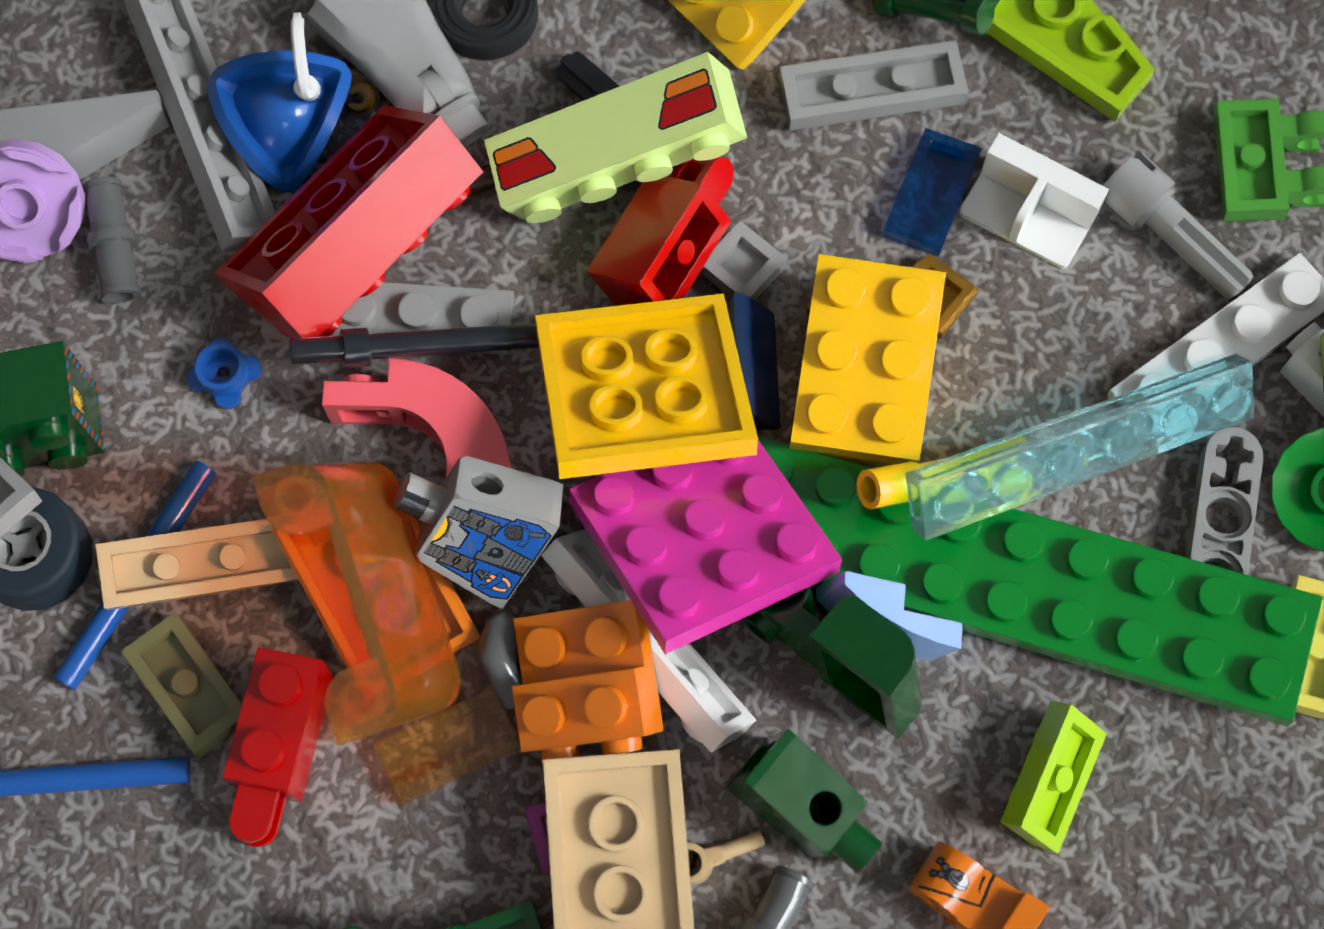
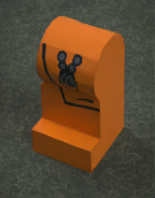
[908,842,1050,929]

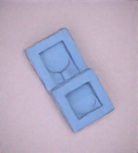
[815,571,962,661]

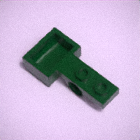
[741,586,922,739]

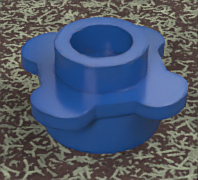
[186,338,262,409]

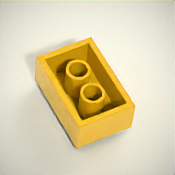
[789,254,946,467]

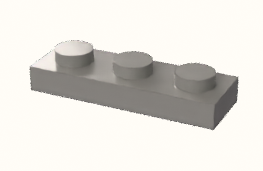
[779,40,969,131]

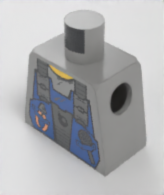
[393,456,563,609]

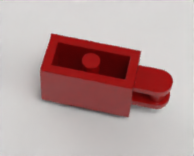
[586,157,734,306]
[222,647,334,848]

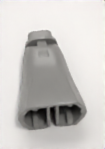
[306,0,490,147]

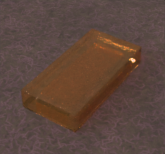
[373,688,521,806]

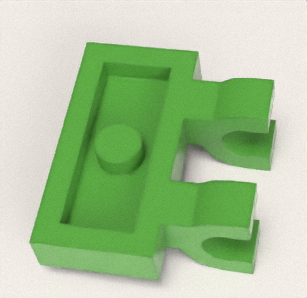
[1213,99,1324,221]

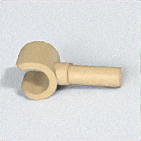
[687,830,765,885]

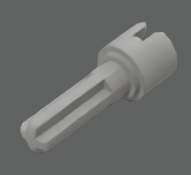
[1103,149,1253,299]

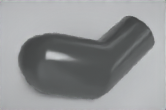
[477,611,523,710]

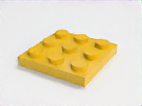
[535,293,758,479]

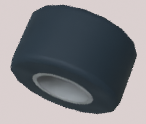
[0,486,93,611]

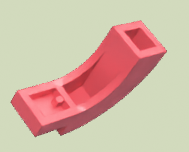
[322,358,512,478]

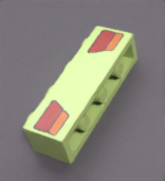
[484,52,747,223]

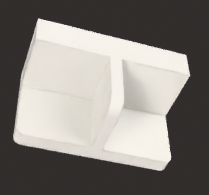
[959,133,1109,269]

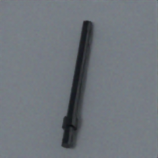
[289,323,539,368]

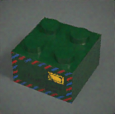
[0,341,105,477]

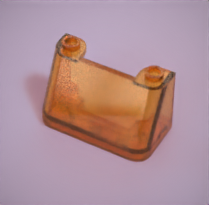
[251,461,461,746]

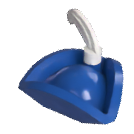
[208,12,352,193]

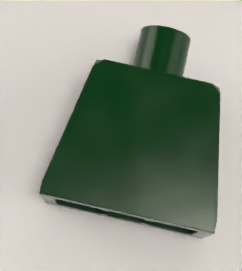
[725,728,882,873]

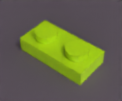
[1000,701,1107,854]

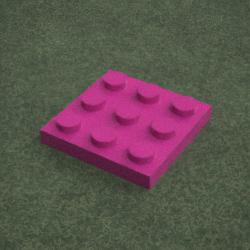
[569,440,842,654]

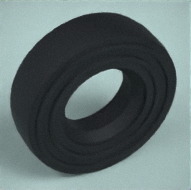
[432,0,539,61]

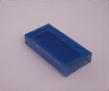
[882,128,982,257]

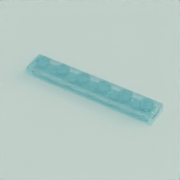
[905,354,1254,541]

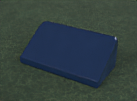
[729,293,781,430]

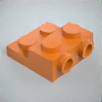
[512,600,664,763]

